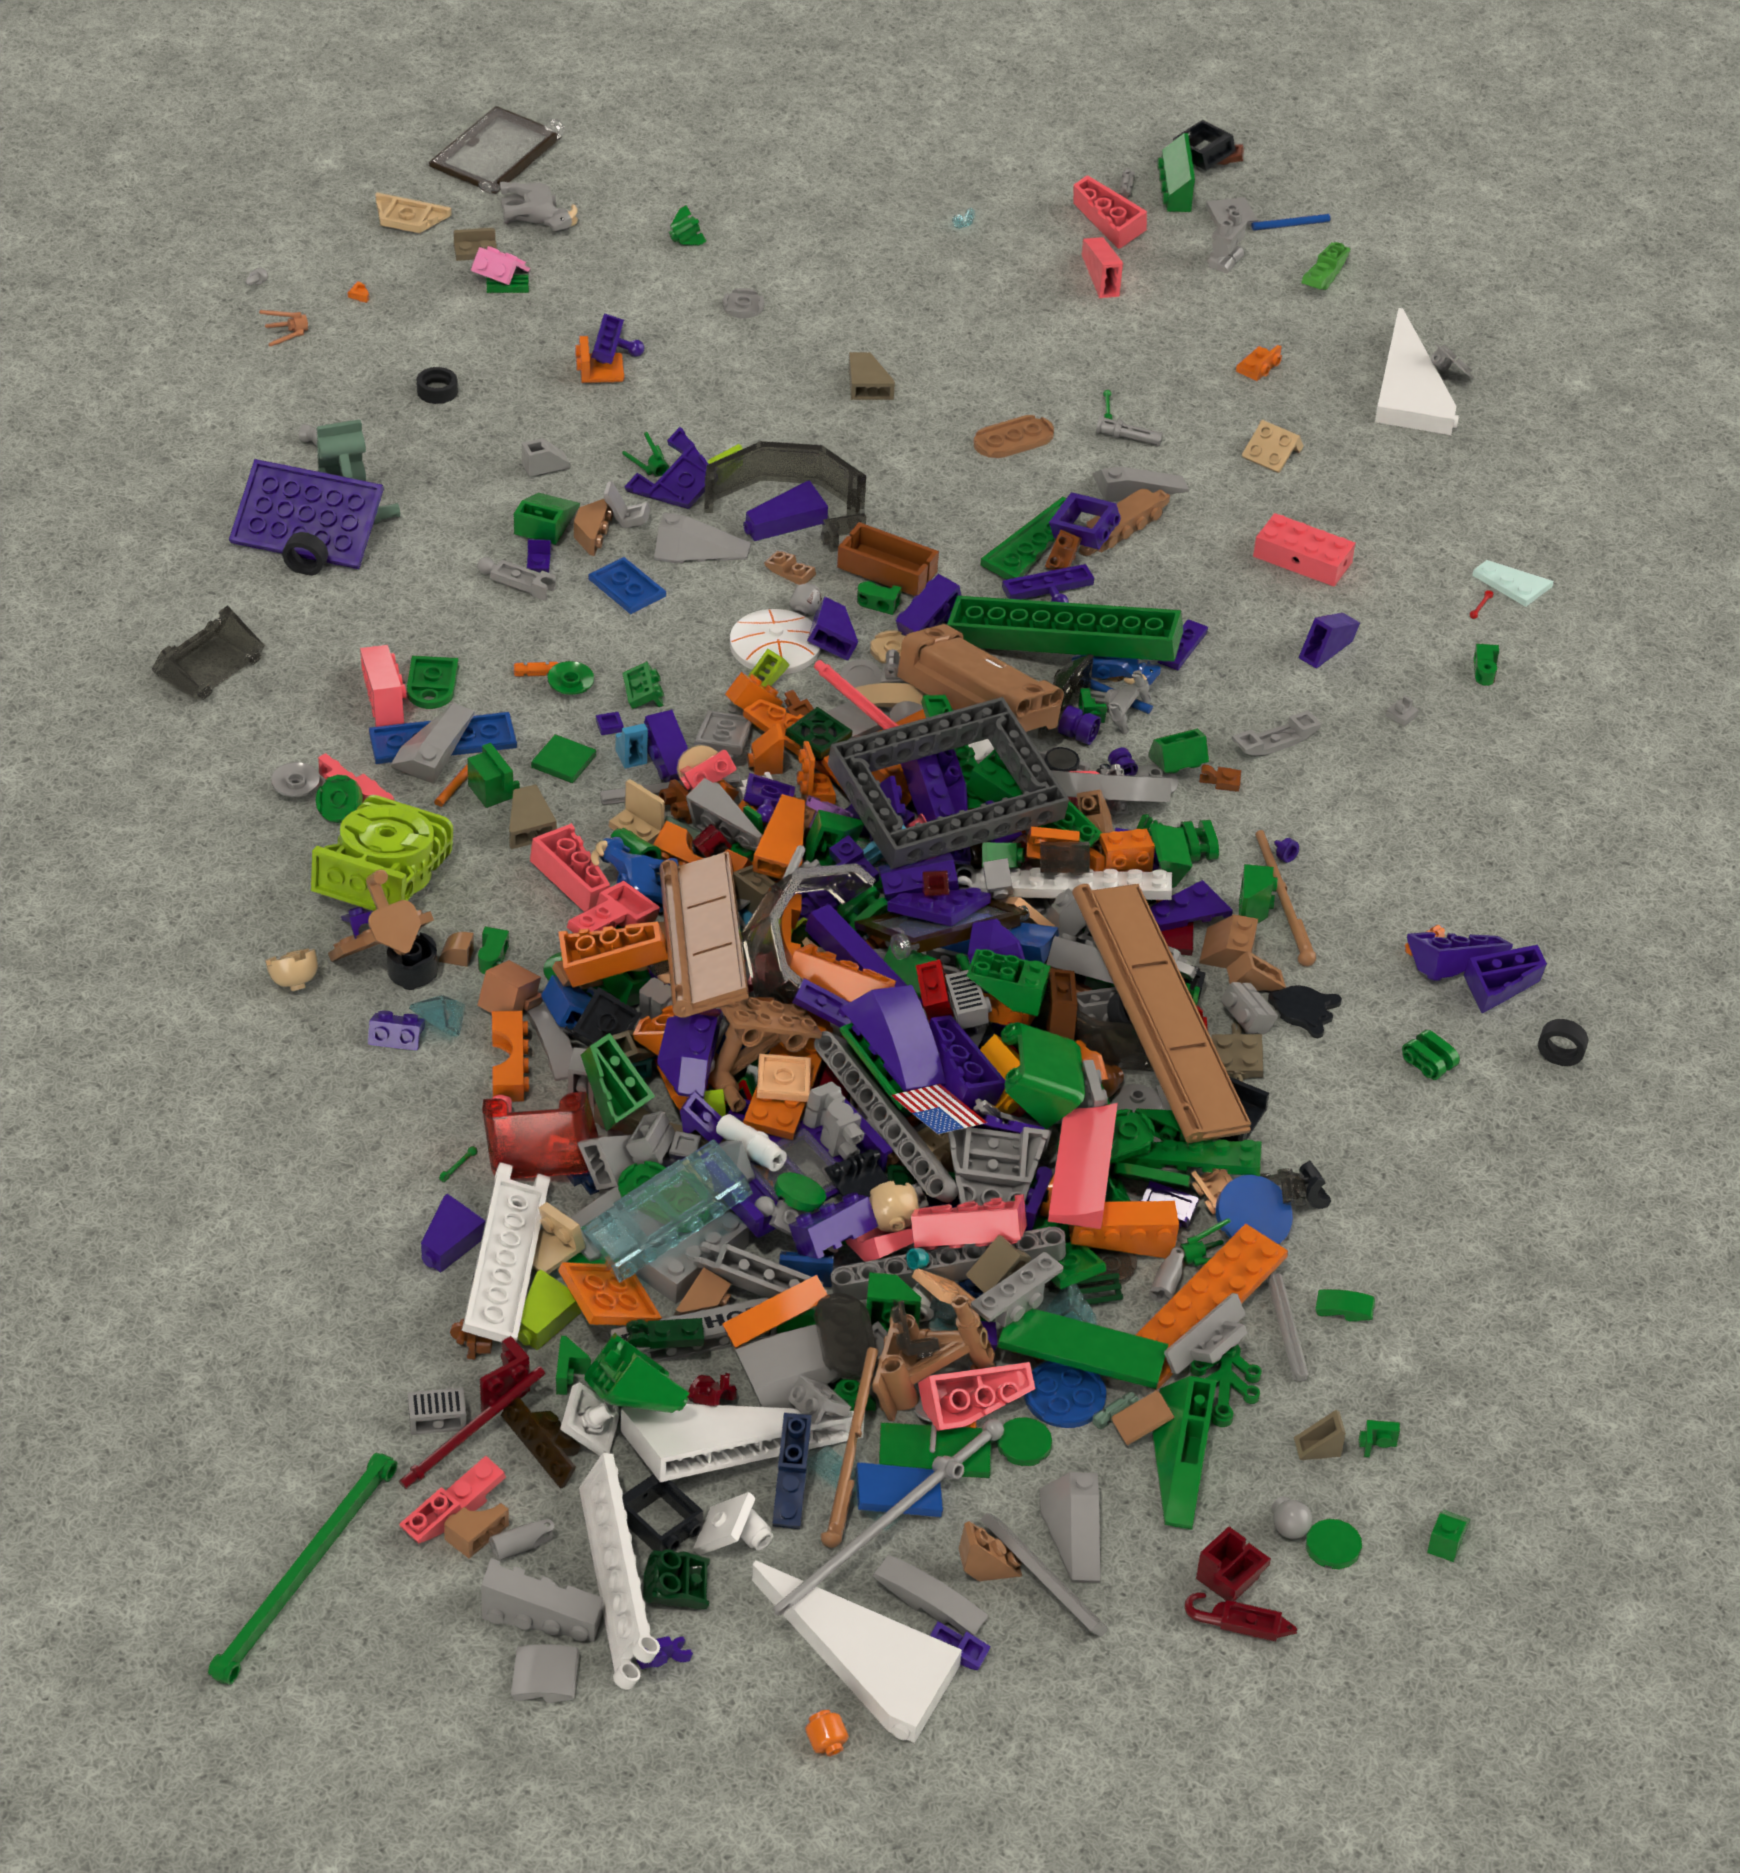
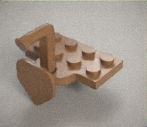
[328,870,434,962]

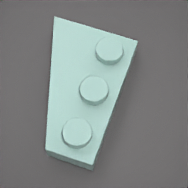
[1472,560,1554,607]

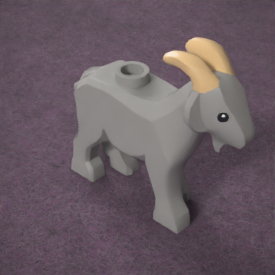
[500,182,578,231]

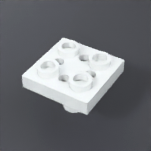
[560,1382,621,1456]

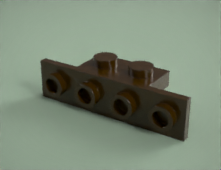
[501,1397,581,1489]

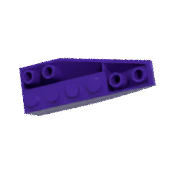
[901,749,971,864]

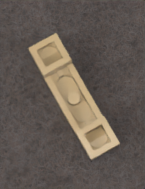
[855,683,928,708]

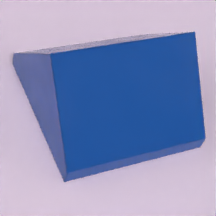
[779,1251,834,1287]

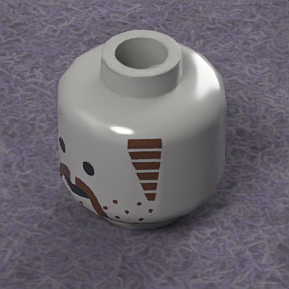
[789,583,823,617]

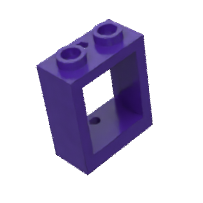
[1049,492,1121,550]

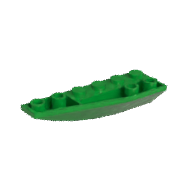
[967,749,1102,850]
[1152,1376,1217,1530]

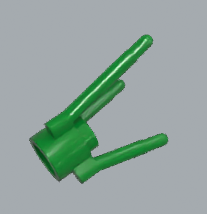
[622,432,670,477]
[1180,1218,1231,1267]

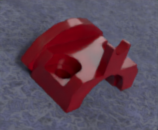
[692,824,732,858]
[687,1373,737,1406]

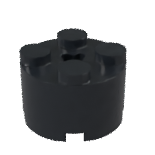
[386,932,438,990]

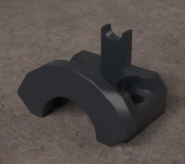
[1290,1160,1331,1209]

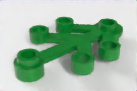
[1190,1344,1262,1427]

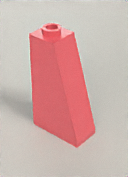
[1082,237,1123,298]

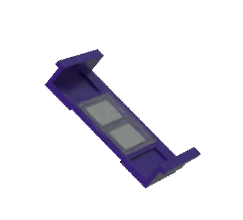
[700,1095,893,1238]

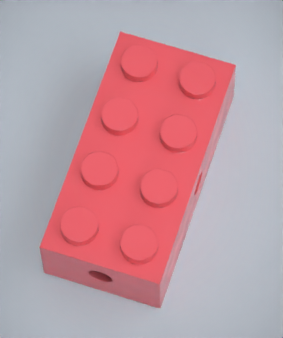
[1253,513,1355,587]

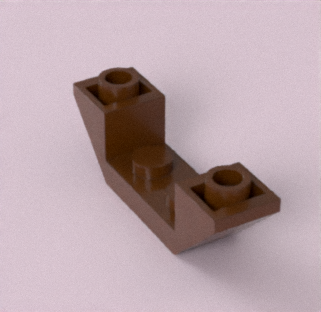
[1046,968,1078,1040]

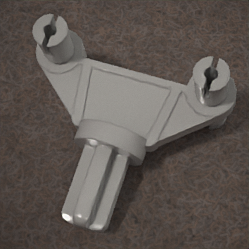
[1090,670,1152,734]

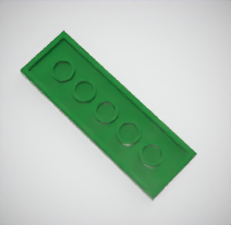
[998,1308,1169,1389]

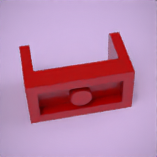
[916,959,954,1022]

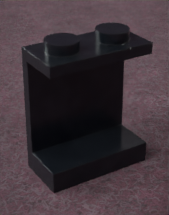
[1218,1076,1270,1141]

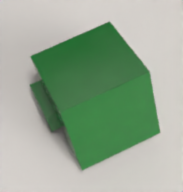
[467,743,520,808]

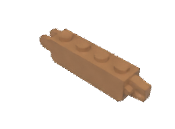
[1079,489,1170,556]

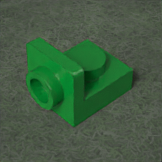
[1078,688,1107,723]
[1359,1420,1400,1458]

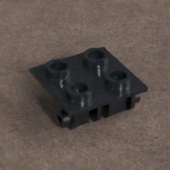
[824,1149,889,1197]

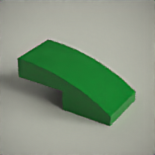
[1315,1289,1375,1322]

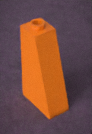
[753,794,805,883]

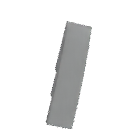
[872,1554,988,1636]

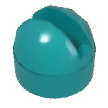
[906,1248,930,1270]

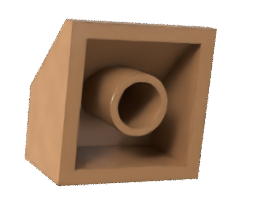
[1199,915,1258,969]

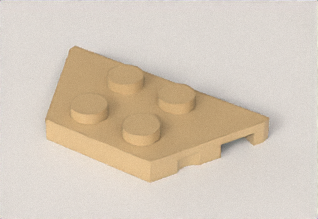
[375,192,451,233]

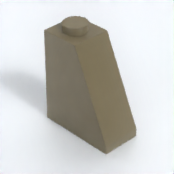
[848,352,895,400]
[509,784,557,849]

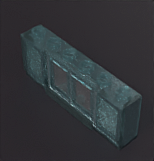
[581,1139,753,1283]

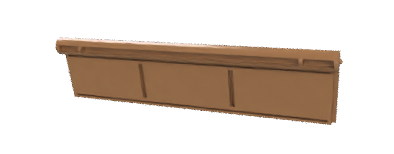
[659,851,749,1018]
[1072,884,1251,1143]

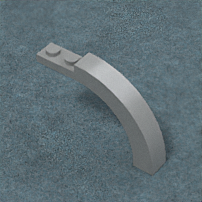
[1050,770,1172,802]

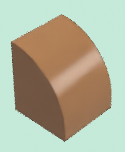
[439,932,474,967]

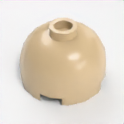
[265,949,318,991]
[869,1181,919,1232]

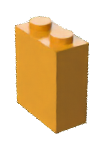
[980,1034,1020,1114]

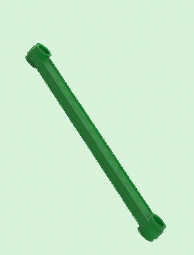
[208,1452,398,1685]

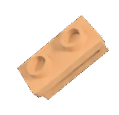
[1191,1168,1233,1215]

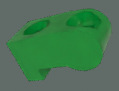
[857,581,902,615]
[1473,644,1499,686]
[478,926,509,974]

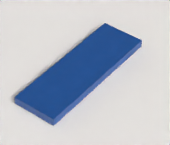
[369,712,517,764]

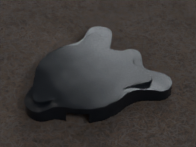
[1268,985,1342,1039]

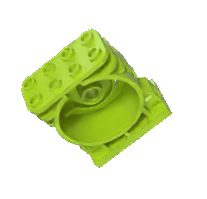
[311,795,453,911]

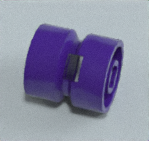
[1058,705,1101,745]

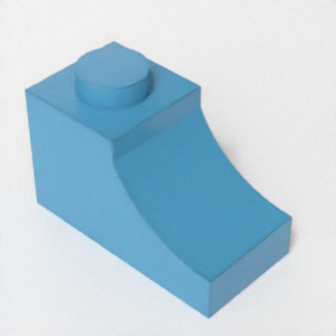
[615,723,648,769]

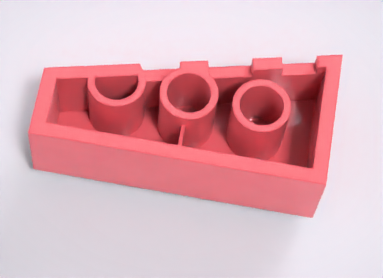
[911,1194,1027,1250]

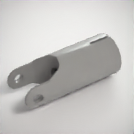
[1149,1247,1184,1304]
[489,1519,554,1560]

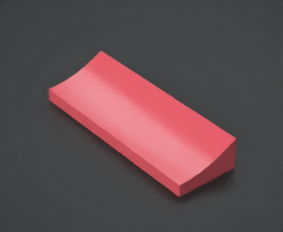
[1048,1103,1118,1229]

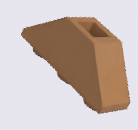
[574,498,613,556]
[1077,789,1113,860]
[958,1521,1022,1582]

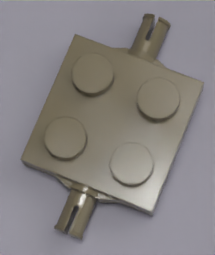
[1212,1022,1263,1082]

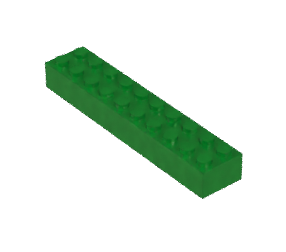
[947,595,1183,661]

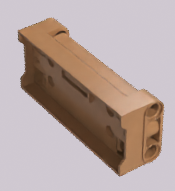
[897,624,1064,732]

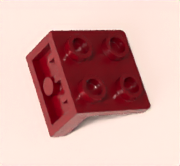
[480,1336,530,1412]

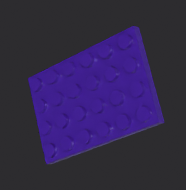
[229,459,384,569]

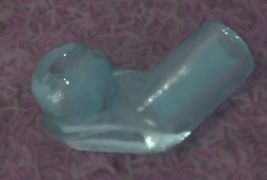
[952,208,975,229]

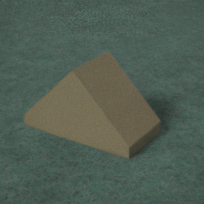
[1294,1410,1346,1460]

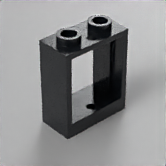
[1172,120,1236,171]
[622,1474,704,1552]

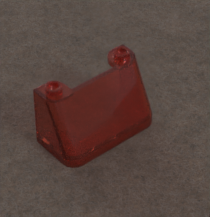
[482,1091,598,1179]

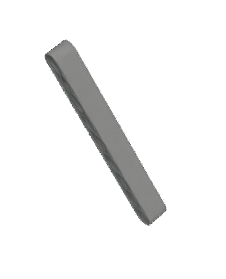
[814,1031,958,1203]
[831,1227,1066,1302]

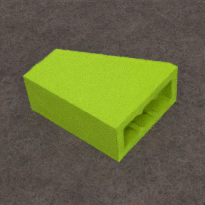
[518,1269,581,1350]

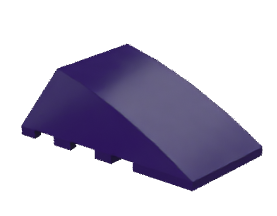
[838,985,946,1092]

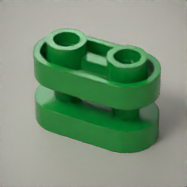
[1177,820,1219,862]
[837,884,890,937]
[1402,1029,1460,1080]

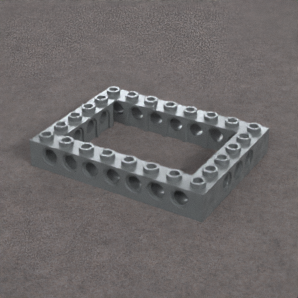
[828,697,1069,869]

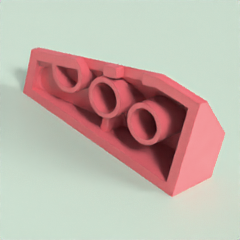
[918,1362,1035,1431]

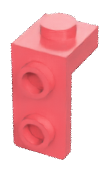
[680,749,737,790]

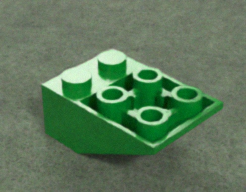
[514,493,580,545]
[967,949,1051,1016]

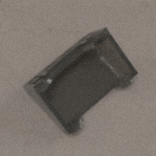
[152,605,265,700]

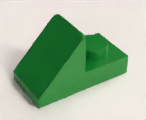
[556,1336,591,1395]

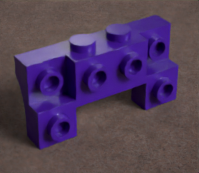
[770,835,880,921]

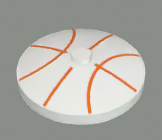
[730,609,821,675]

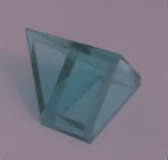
[409,995,465,1037]
[1045,1284,1097,1325]

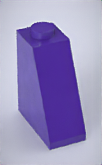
[807,597,858,661]
[1298,612,1360,669]
[421,1193,486,1273]

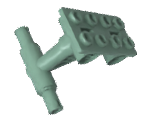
[317,420,400,524]

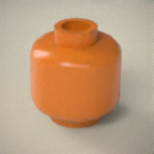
[805,1710,848,1756]

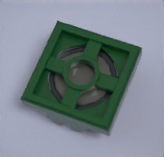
[785,707,853,761]

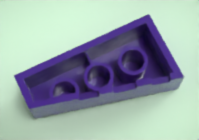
[929,1015,1006,1110]

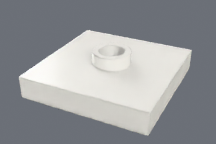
[693,1492,755,1555]

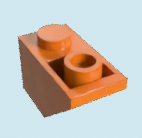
[725,672,783,710]

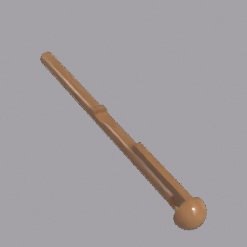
[1255,830,1316,967]
[821,1347,878,1548]

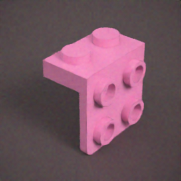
[470,246,530,285]

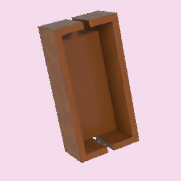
[837,522,939,596]

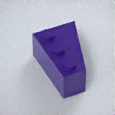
[1464,944,1547,1013]

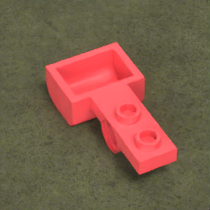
[567,881,660,933]

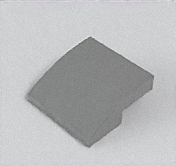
[511,1644,579,1703]

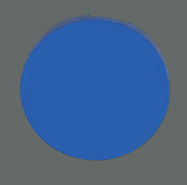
[1215,1175,1293,1244]
[1024,1361,1106,1428]

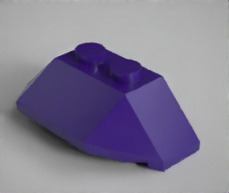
[968,918,1025,993]
[657,1008,723,1099]

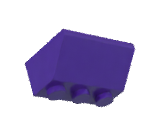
[878,852,959,901]

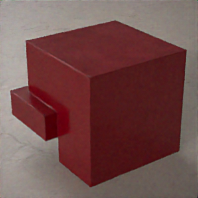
[1196,1526,1271,1601]

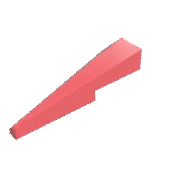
[845,1207,957,1262]

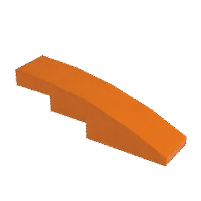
[722,1275,830,1348]

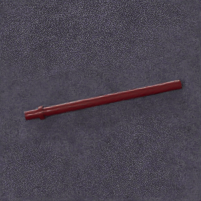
[399,1366,546,1489]

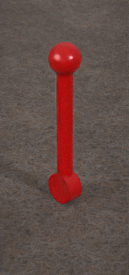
[1469,590,1494,619]

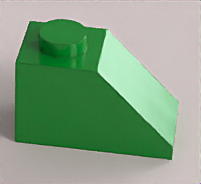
[982,843,1025,867]
[1427,1510,1471,1562]

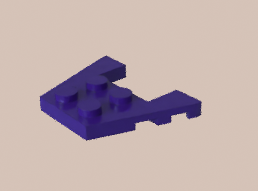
[624,427,717,509]

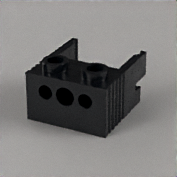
[563,986,642,1047]

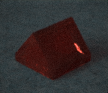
[922,870,950,896]

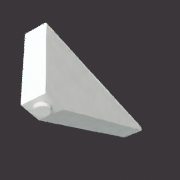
[1375,308,1459,435]
[621,1404,864,1482]
[752,1560,962,1743]

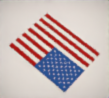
[891,1084,987,1134]

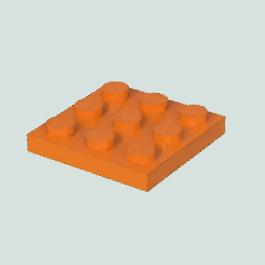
[558,1262,662,1326]

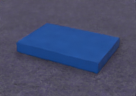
[588,557,666,614]
[855,1462,943,1517]

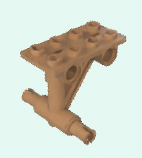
[708,997,822,1112]
[872,1295,996,1421]

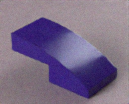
[929,1621,991,1671]

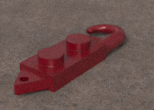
[1184,1592,1298,1642]

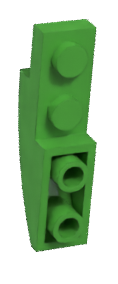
[1301,242,1351,290]

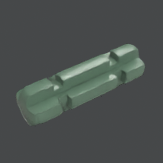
[1092,1391,1139,1429]

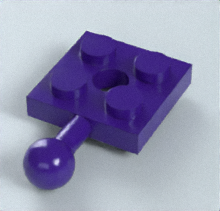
[743,773,795,823]

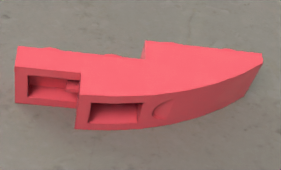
[318,753,395,803]
[399,1456,506,1544]

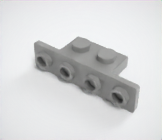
[971,1252,1063,1327]
[1164,1293,1247,1374]

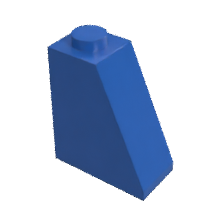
[541,975,591,1029]

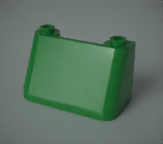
[1001,1022,1085,1129]
[584,1333,690,1413]

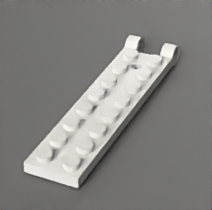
[956,864,1172,900]
[462,1162,551,1342]
[579,1452,660,1690]

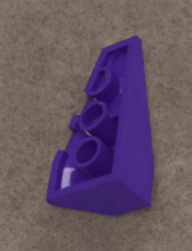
[1407,932,1513,981]

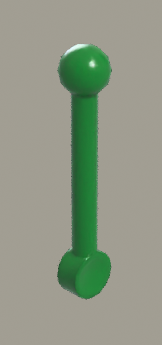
[1103,389,1113,419]
[439,1146,478,1182]

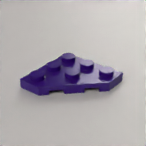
[888,887,991,926]

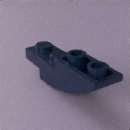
[772,1413,812,1529]

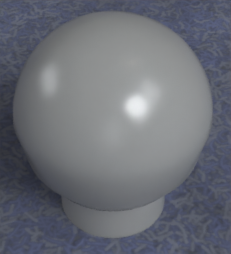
[1271,1496,1313,1539]

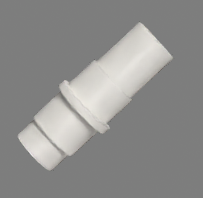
[716,1114,787,1171]

